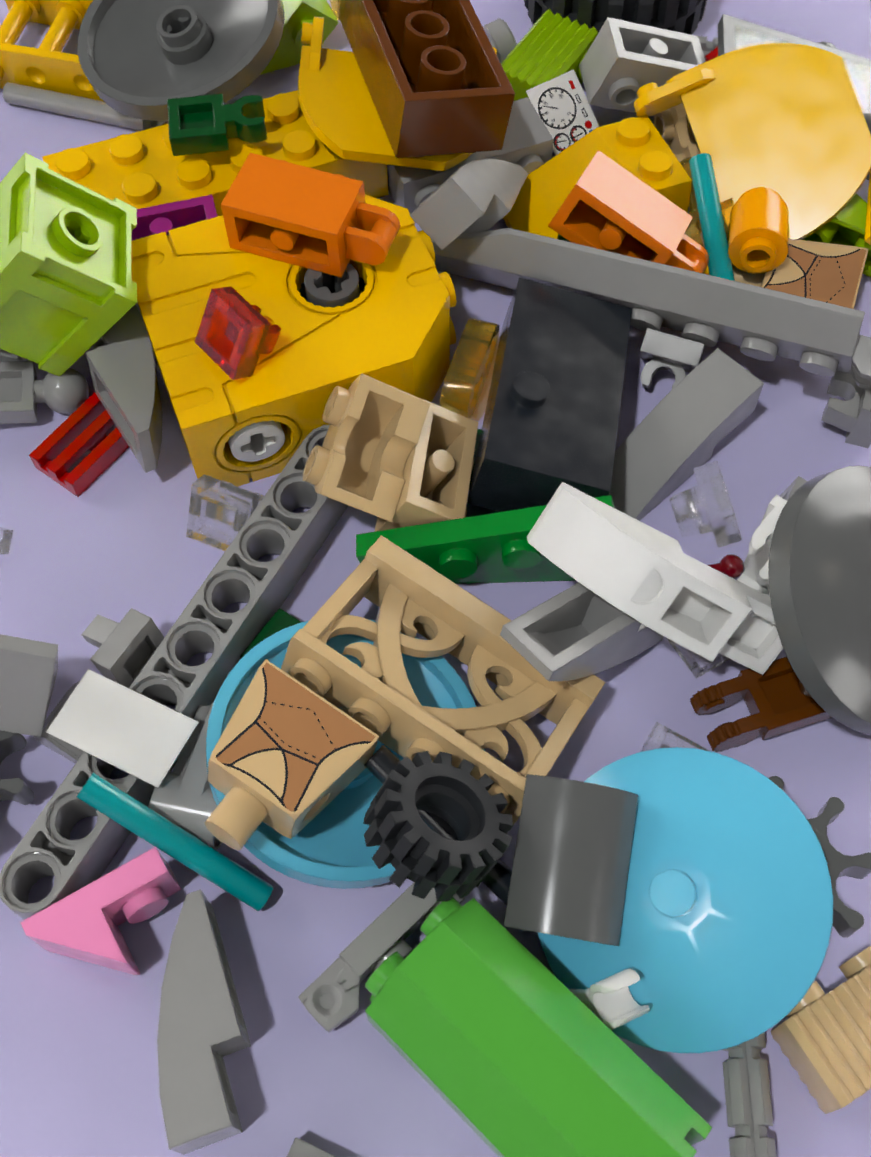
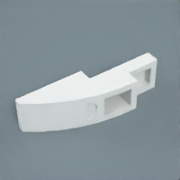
[527,482,783,675]

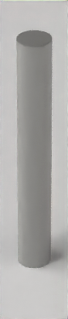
[3,82,151,131]

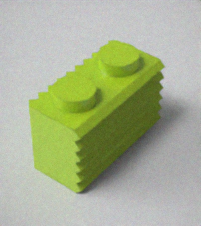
[501,9,598,101]

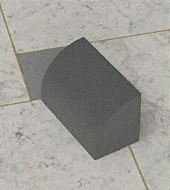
[504,774,638,946]

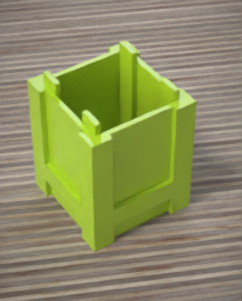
[0,152,137,376]

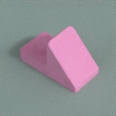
[20,847,181,975]

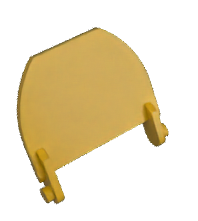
[298,16,497,171]
[633,43,871,275]

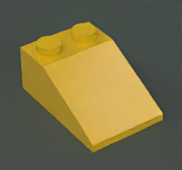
[503,115,692,239]

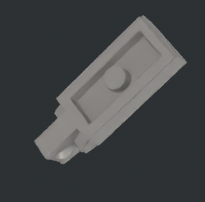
[298,882,465,1033]

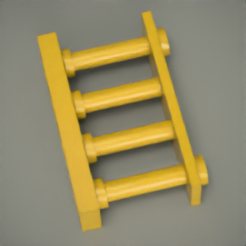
[0,0,103,101]

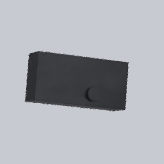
[467,277,632,512]

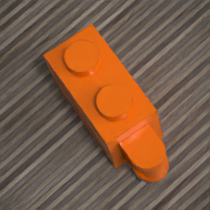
[548,150,709,273]
[221,153,400,278]

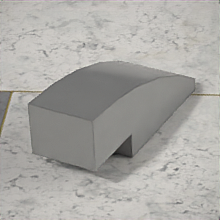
[410,159,528,250]
[86,304,163,473]
[609,348,764,521]
[500,582,664,682]
[157,889,251,1155]

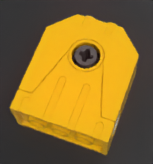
[131,195,457,497]

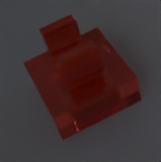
[195,286,281,380]

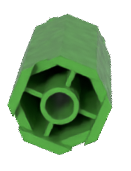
[365,897,712,1157]

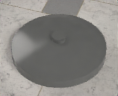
[77,0,284,121]
[768,466,871,735]

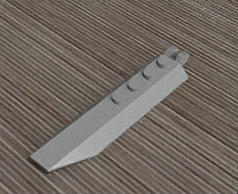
[431,228,871,390]

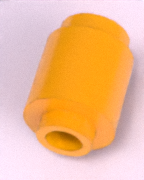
[728,187,789,274]

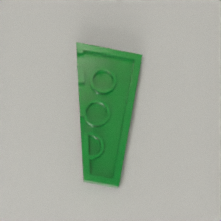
[356,495,615,584]

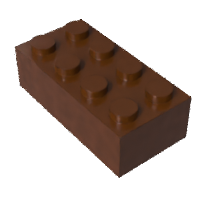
[339,0,515,159]

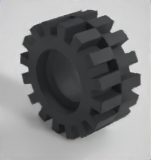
[363,751,513,902]

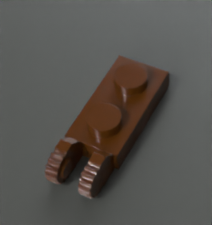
[690,656,833,752]

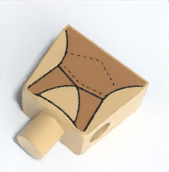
[732,239,869,309]
[204,659,379,850]

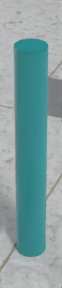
[689,153,735,281]
[76,772,273,911]

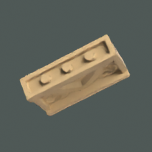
[281,535,605,826]

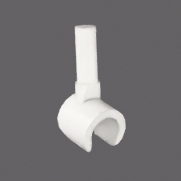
[569,968,650,1030]

